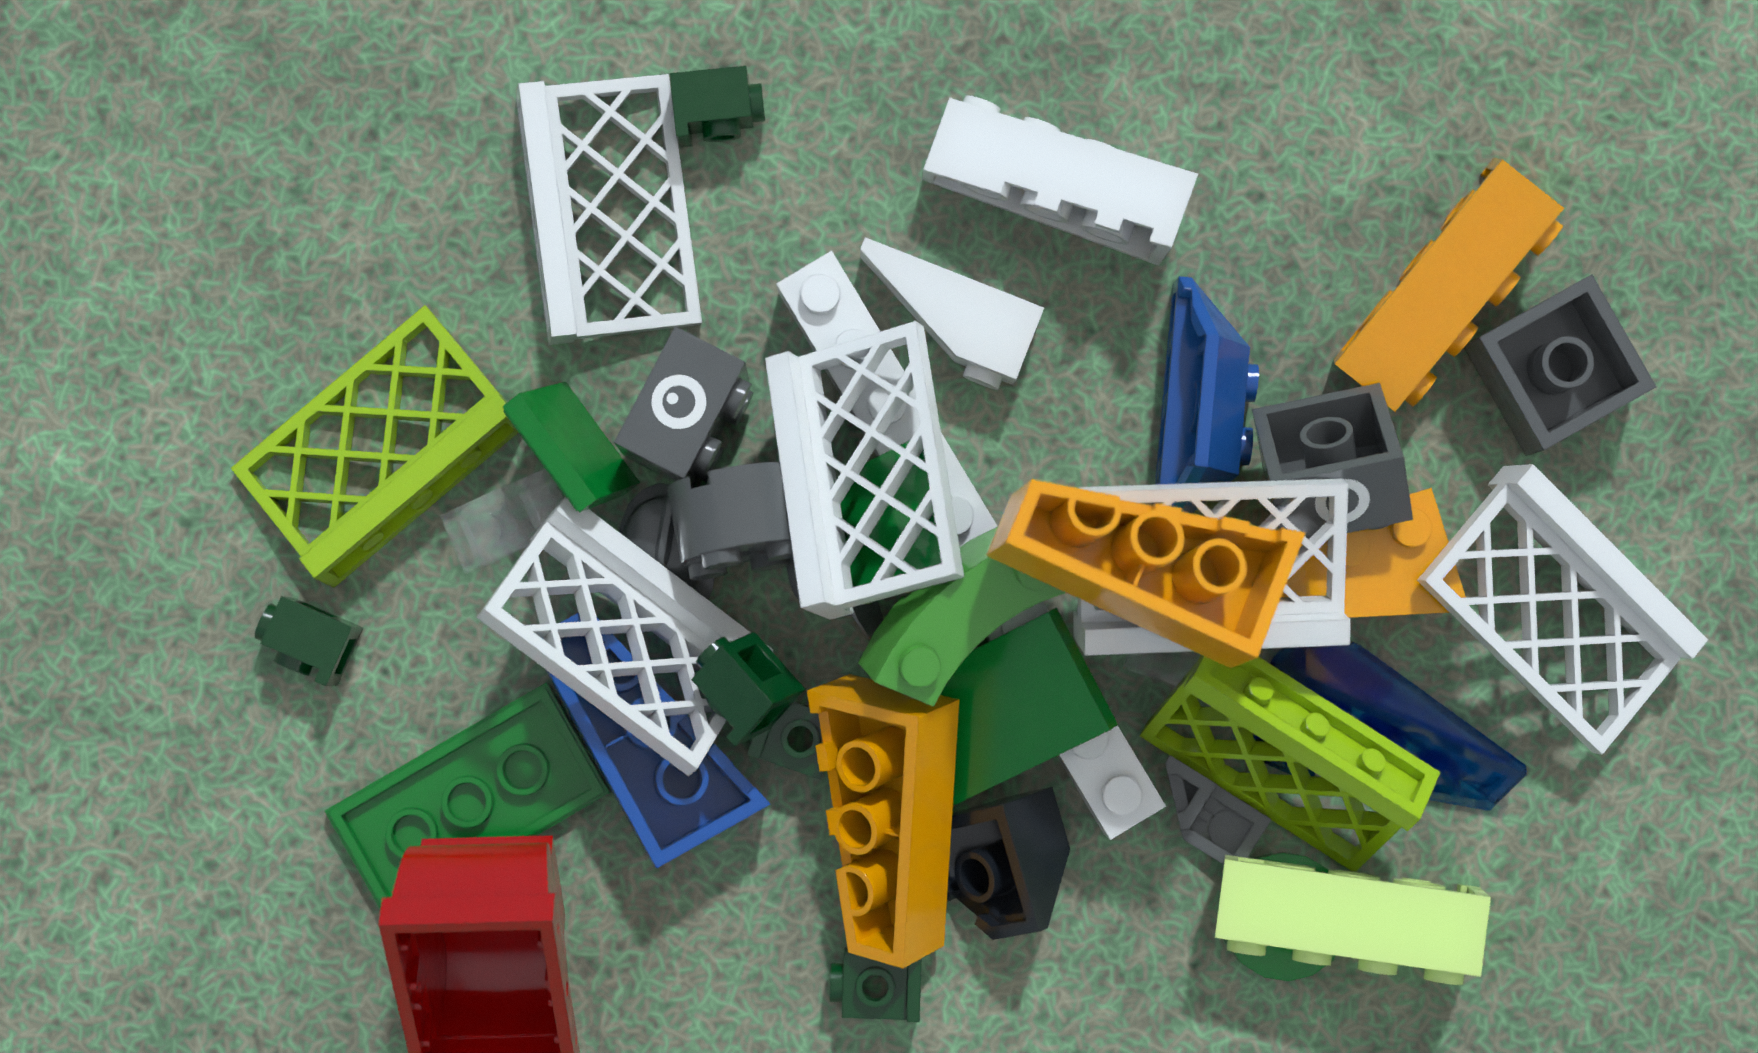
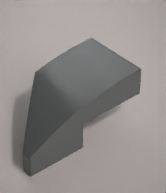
[1165,755,1272,865]

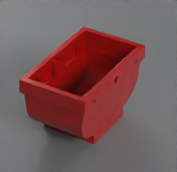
[378,835,580,1053]

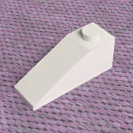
[860,237,1044,390]

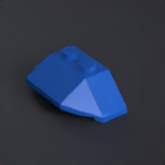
[1153,276,1259,514]

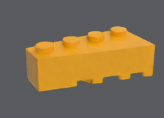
[1334,158,1564,412]
[986,479,1306,668]
[1281,488,1466,618]
[807,674,959,969]

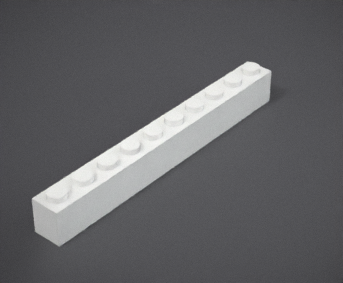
[776,251,1166,840]

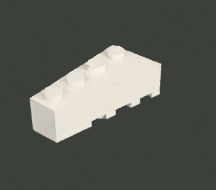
[922,96,1198,266]

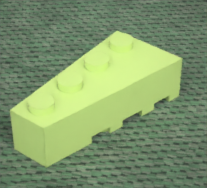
[1215,855,1491,985]

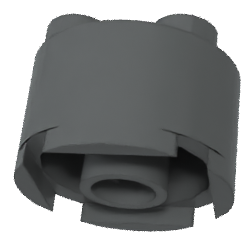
[667,462,794,580]

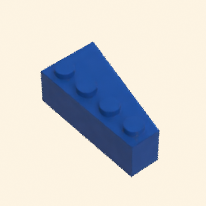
[542,613,771,869]

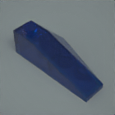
[1252,641,1527,811]

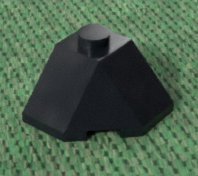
[947,787,1070,940]

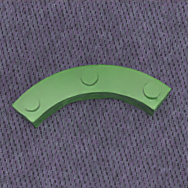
[858,527,1066,707]

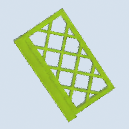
[231,305,518,588]
[1139,655,1440,871]

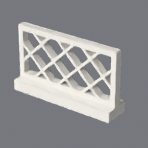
[516,74,702,345]
[765,321,964,620]
[1417,464,1708,754]
[1073,478,1351,655]
[477,496,773,776]

